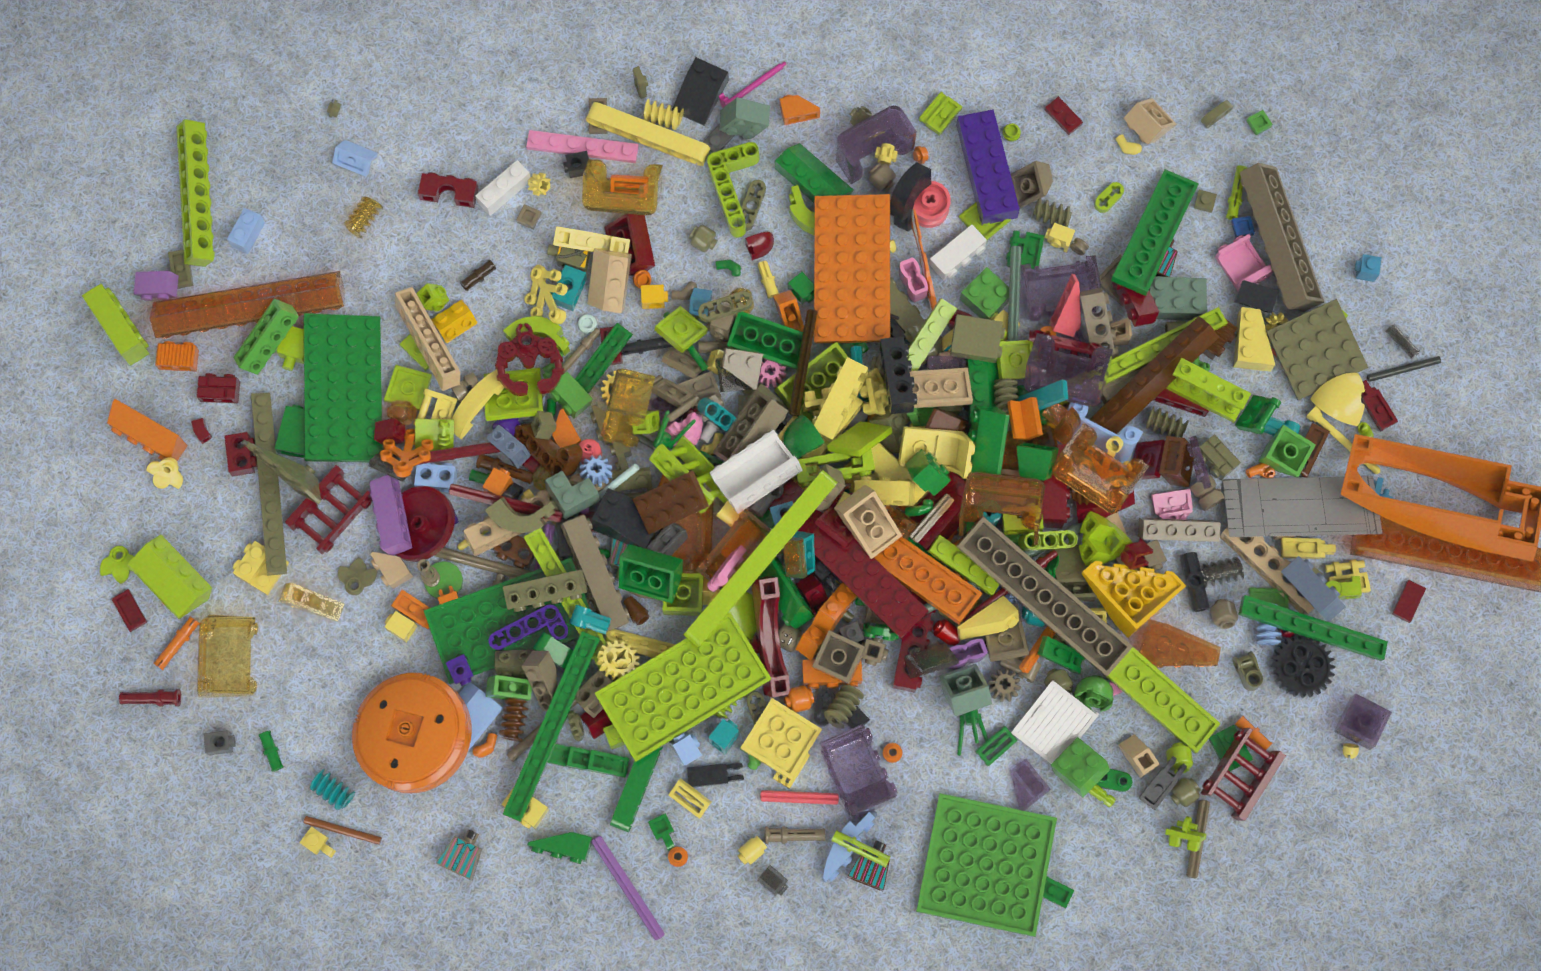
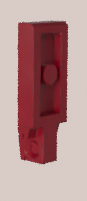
[1361,380,1398,432]

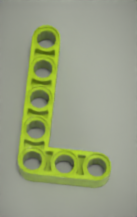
[707,142,760,238]

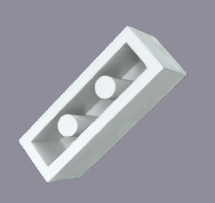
[475,160,531,216]
[929,225,987,280]

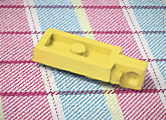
[1281,538,1336,559]

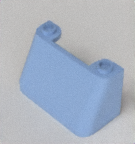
[1055,396,1143,469]

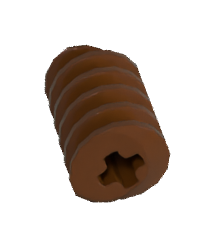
[499,698,529,742]

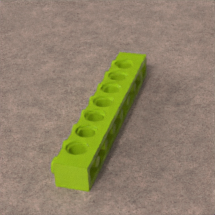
[176,119,215,267]

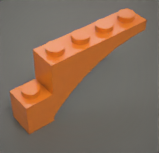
[795,583,857,660]

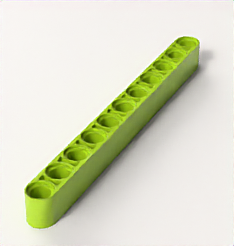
[683,470,838,648]

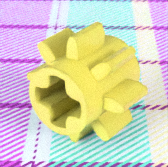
[874,143,898,166]
[528,173,551,196]
[1265,312,1289,330]

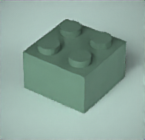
[719,97,770,139]
[939,664,992,716]

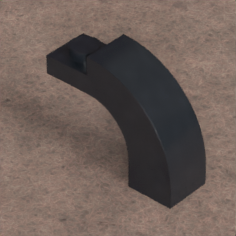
[890,162,931,232]

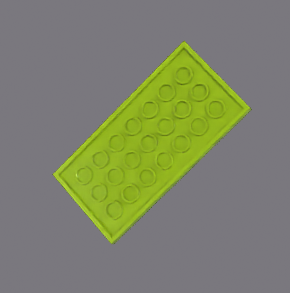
[594,612,771,762]

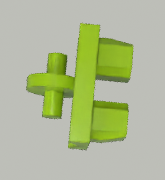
[1165,816,1206,852]

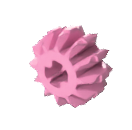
[759,359,786,389]

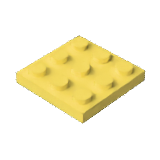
[740,698,822,780]

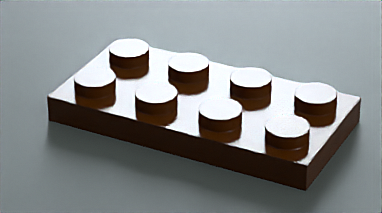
[633,471,709,534]

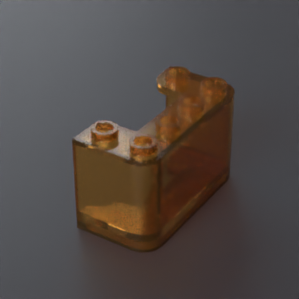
[1052,423,1149,514]

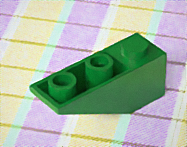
[527,832,593,864]

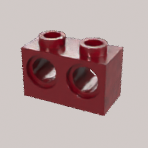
[224,432,257,477]

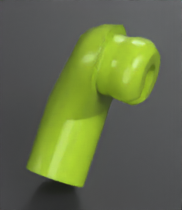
[1358,422,1374,438]

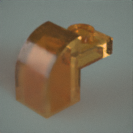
[1041,403,1081,445]

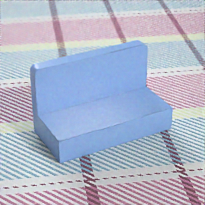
[332,140,378,177]

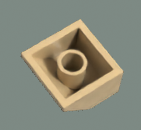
[1123,98,1177,144]

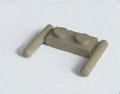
[631,375,700,422]

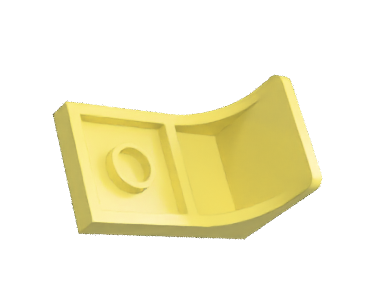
[898,426,975,479]

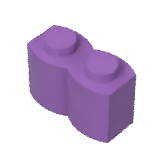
[944,639,988,669]

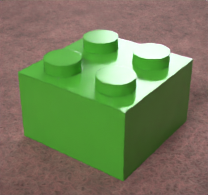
[959,267,1009,320]
[1051,737,1110,798]

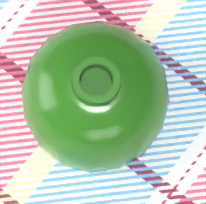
[1074,675,1113,712]

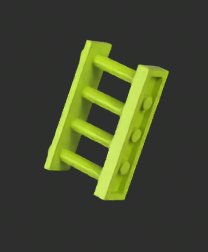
[1166,358,1251,423]
[649,436,728,513]

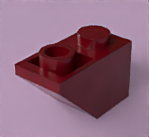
[796,574,828,617]

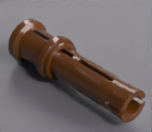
[476,455,535,485]

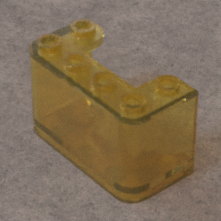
[582,159,663,215]
[601,369,655,447]

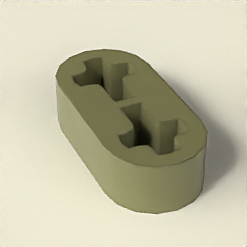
[1201,100,1234,128]

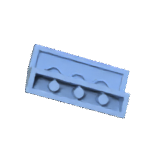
[459,682,503,751]

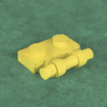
[1325,559,1371,593]

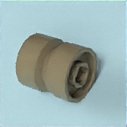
[451,372,479,403]
[1190,475,1225,511]

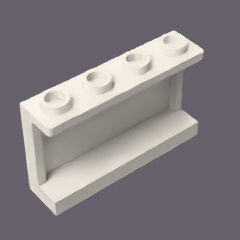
[710,430,803,514]

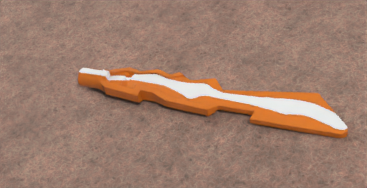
[911,209,937,311]

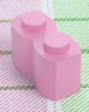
[899,257,928,302]

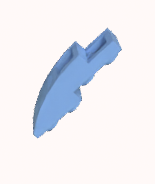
[823,812,875,883]

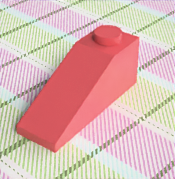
[1049,274,1081,337]

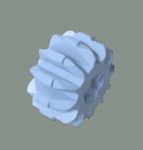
[580,455,612,488]

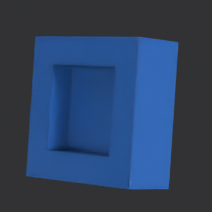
[1231,216,1255,239]

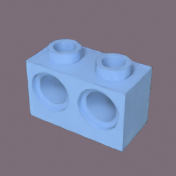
[414,462,458,493]

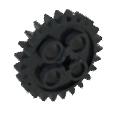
[1270,635,1336,698]

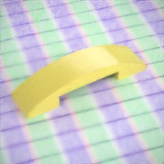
[553,226,630,254]
[452,369,505,440]

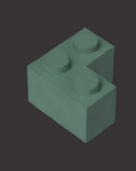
[545,471,599,519]

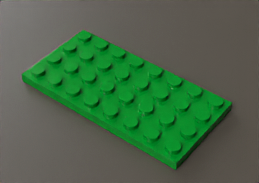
[303,313,382,463]
[424,557,590,684]

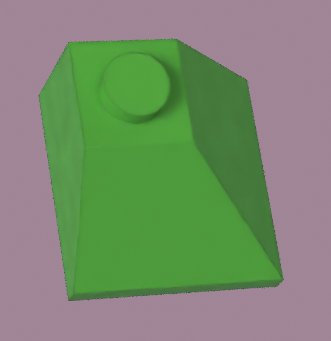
[1258,425,1316,477]

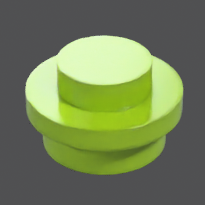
[1002,123,1021,142]

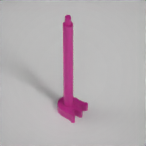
[719,61,786,108]

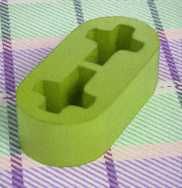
[1094,182,1124,213]

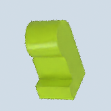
[1326,576,1362,600]

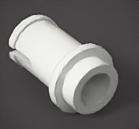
[700,420,719,444]

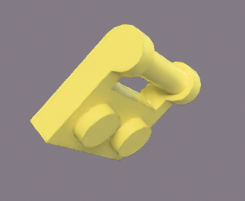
[413,389,458,425]

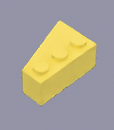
[1233,307,1275,372]

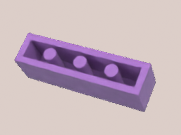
[369,474,412,556]

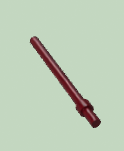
[962,549,1058,622]

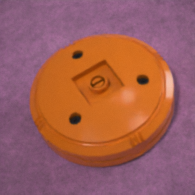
[352,672,472,794]

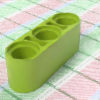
[1018,530,1078,551]

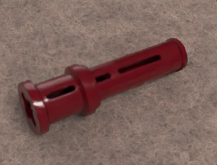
[119,689,182,707]

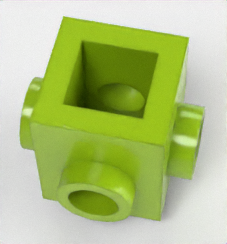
[416,283,450,312]

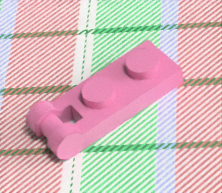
[707,545,747,592]

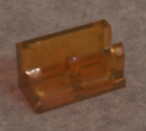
[884,505,918,540]

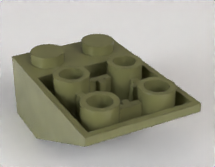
[1051,545,1097,602]

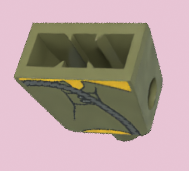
[547,244,591,274]

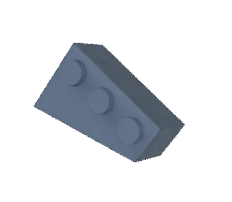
[1281,556,1346,622]

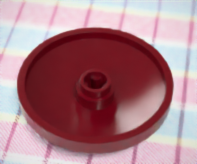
[396,486,455,562]

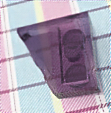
[1010,759,1051,811]

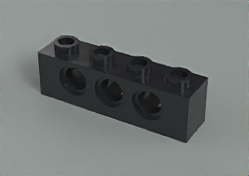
[879,337,917,414]

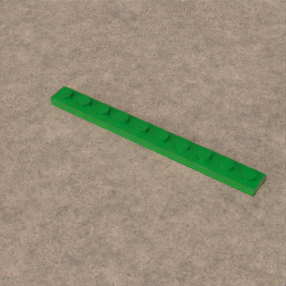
[503,631,600,823]

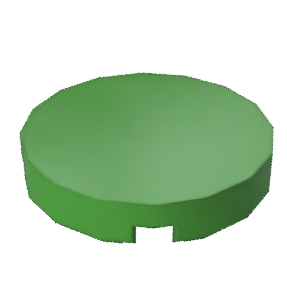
[425,561,463,599]

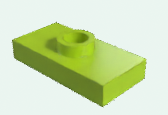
[399,334,429,371]

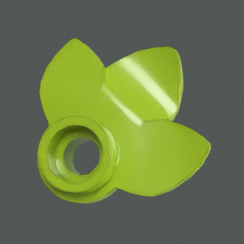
[100,546,134,584]

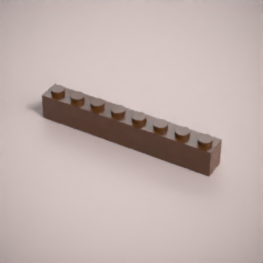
[1089,316,1219,434]

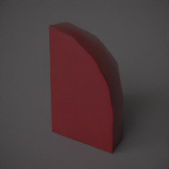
[745,232,774,261]
[580,709,613,739]

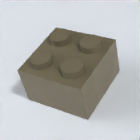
[812,630,866,685]

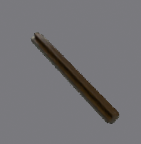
[789,309,817,416]

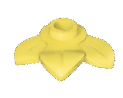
[146,457,183,489]

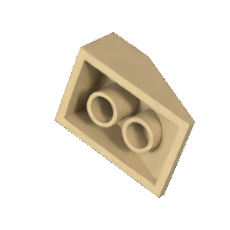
[834,485,902,559]

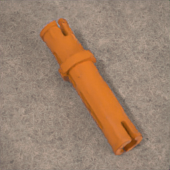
[153,616,200,670]

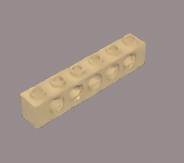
[395,287,460,391]
[1220,527,1314,615]

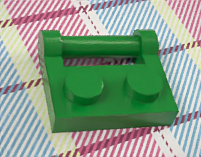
[1235,395,1281,435]

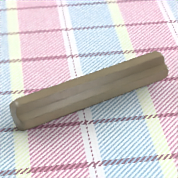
[909,494,954,543]

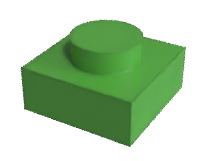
[1246,110,1273,135]

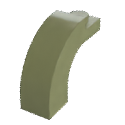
[485,497,557,533]

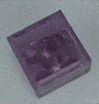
[1334,694,1392,750]

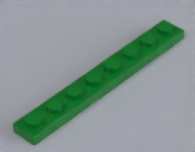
[1238,595,1388,661]

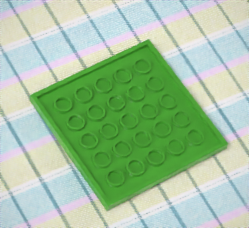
[916,793,1057,937]

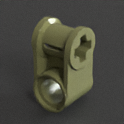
[1232,651,1263,691]

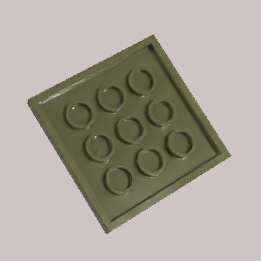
[1266,299,1369,400]

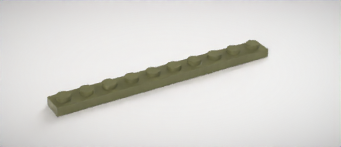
[251,393,287,576]

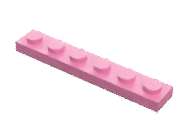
[526,130,639,163]

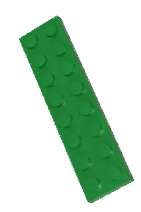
[1111,169,1199,296]

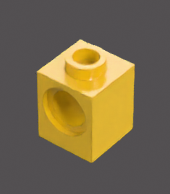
[641,285,668,309]

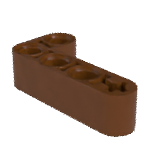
[514,422,583,476]

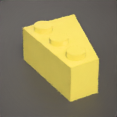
[854,477,915,506]

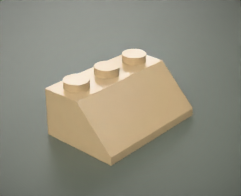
[587,248,632,313]

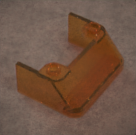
[959,472,1045,545]

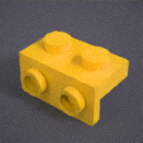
[431,299,477,343]

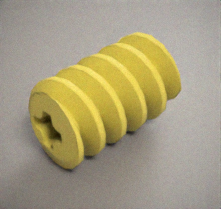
[643,99,684,130]

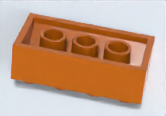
[107,399,188,461]

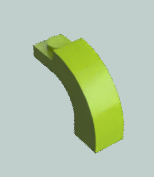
[788,185,815,235]
[503,316,570,356]

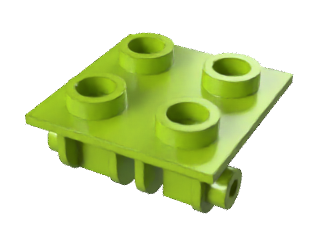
[415,419,454,451]

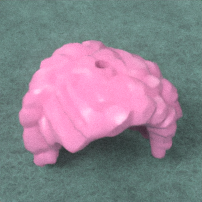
[665,412,703,448]

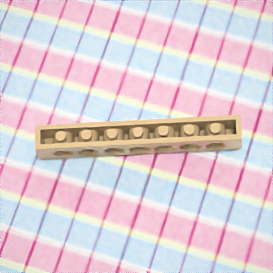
[463,470,612,556]

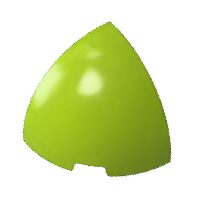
[1079,511,1133,566]

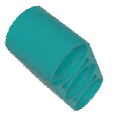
[697,398,736,432]

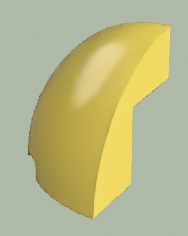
[1310,373,1365,426]

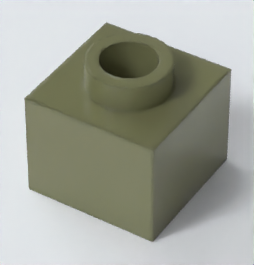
[531,411,556,440]

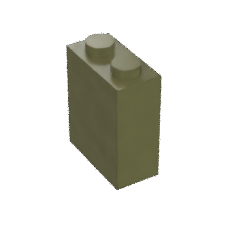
[950,314,1005,363]

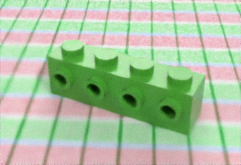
[233,298,299,375]

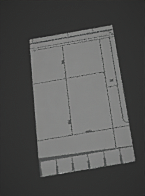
[1223,476,1382,537]

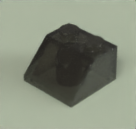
[904,642,959,679]

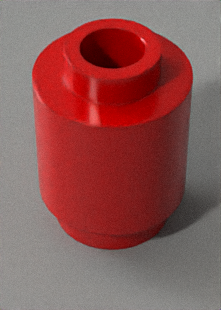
[933,619,961,646]

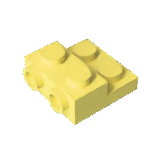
[233,541,289,595]

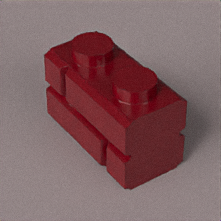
[197,373,240,403]

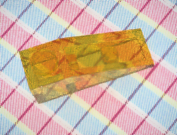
[278,582,344,622]

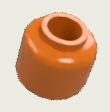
[784,685,814,713]

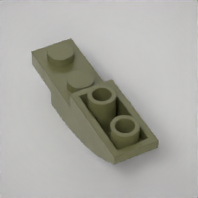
[590,405,632,471]

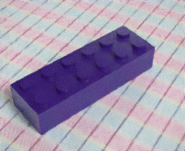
[956,109,1020,225]

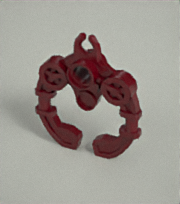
[495,323,565,396]

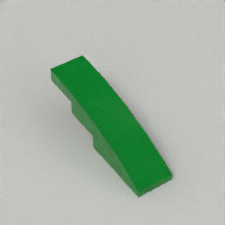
[548,744,629,778]

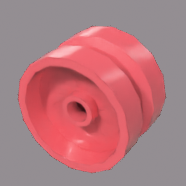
[913,181,950,228]

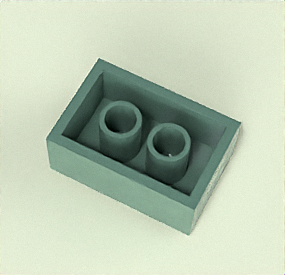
[1149,277,1207,320]

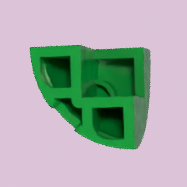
[781,415,825,460]

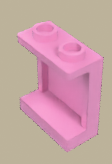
[1215,234,1273,292]

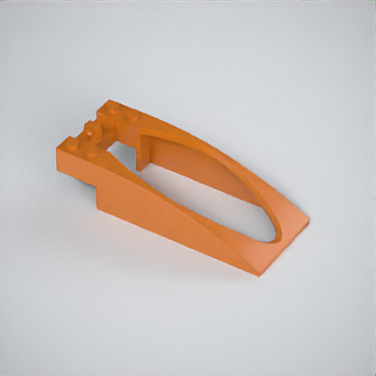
[1341,434,1541,561]

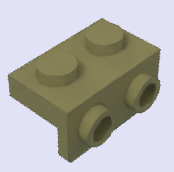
[495,649,535,679]

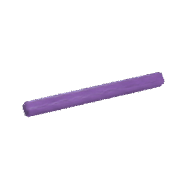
[591,836,665,940]

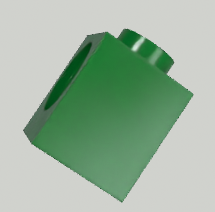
[788,272,814,305]

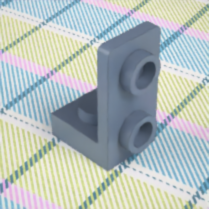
[486,425,531,469]

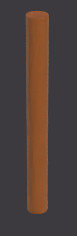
[303,816,382,845]

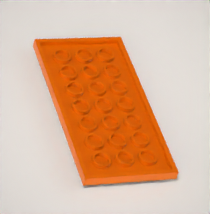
[814,194,890,343]

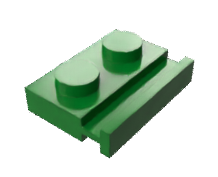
[1209,725,1253,771]

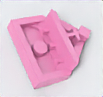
[1151,488,1193,519]

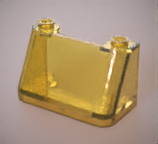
[197,614,258,698]

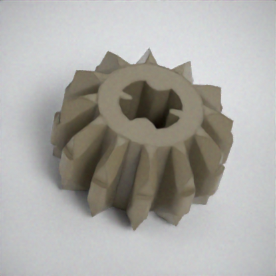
[987,669,1021,702]

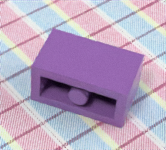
[134,271,179,301]

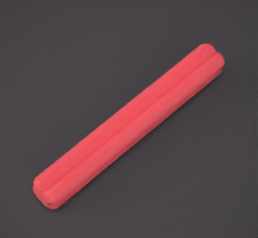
[760,790,839,805]

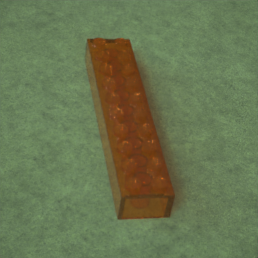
[150,271,345,339]
[1350,516,1541,593]

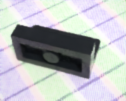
[1234,280,1279,313]

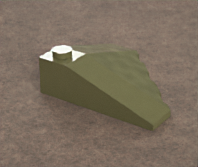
[242,440,321,504]

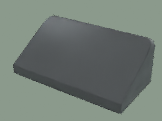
[647,523,688,556]

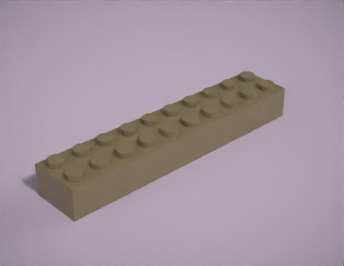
[955,517,1133,676]

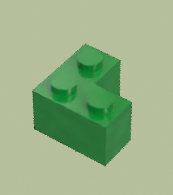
[905,449,951,496]

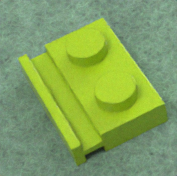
[919,91,962,136]

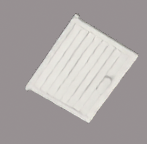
[1011,680,1099,764]

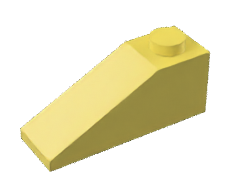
[957,595,1019,640]

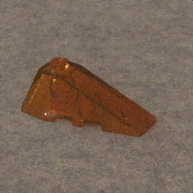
[1139,619,1221,668]

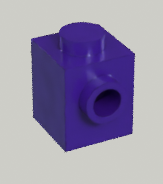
[446,654,474,686]

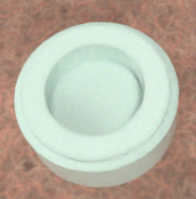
[578,314,597,334]

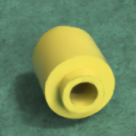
[737,836,767,865]

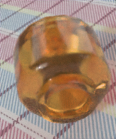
[387,400,417,425]

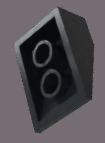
[672,57,729,126]
[592,488,654,549]

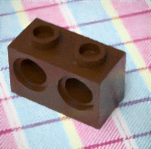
[493,535,535,569]

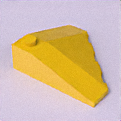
[1081,561,1186,638]

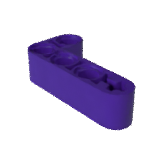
[489,605,569,650]

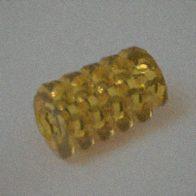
[344,196,383,238]

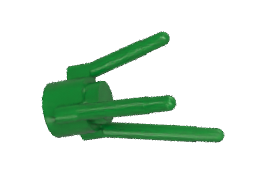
[653,410,696,449]
[957,709,988,756]

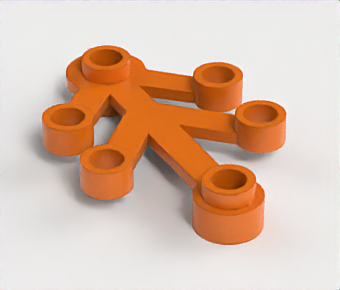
[380,429,434,477]

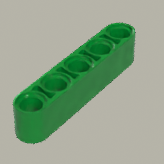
[610,746,663,833]

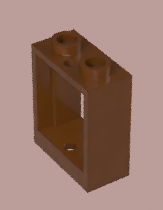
[1159,436,1196,487]

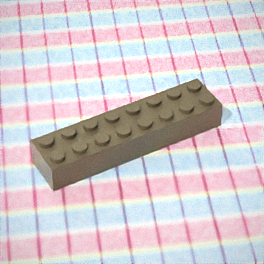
[1240,163,1324,311]

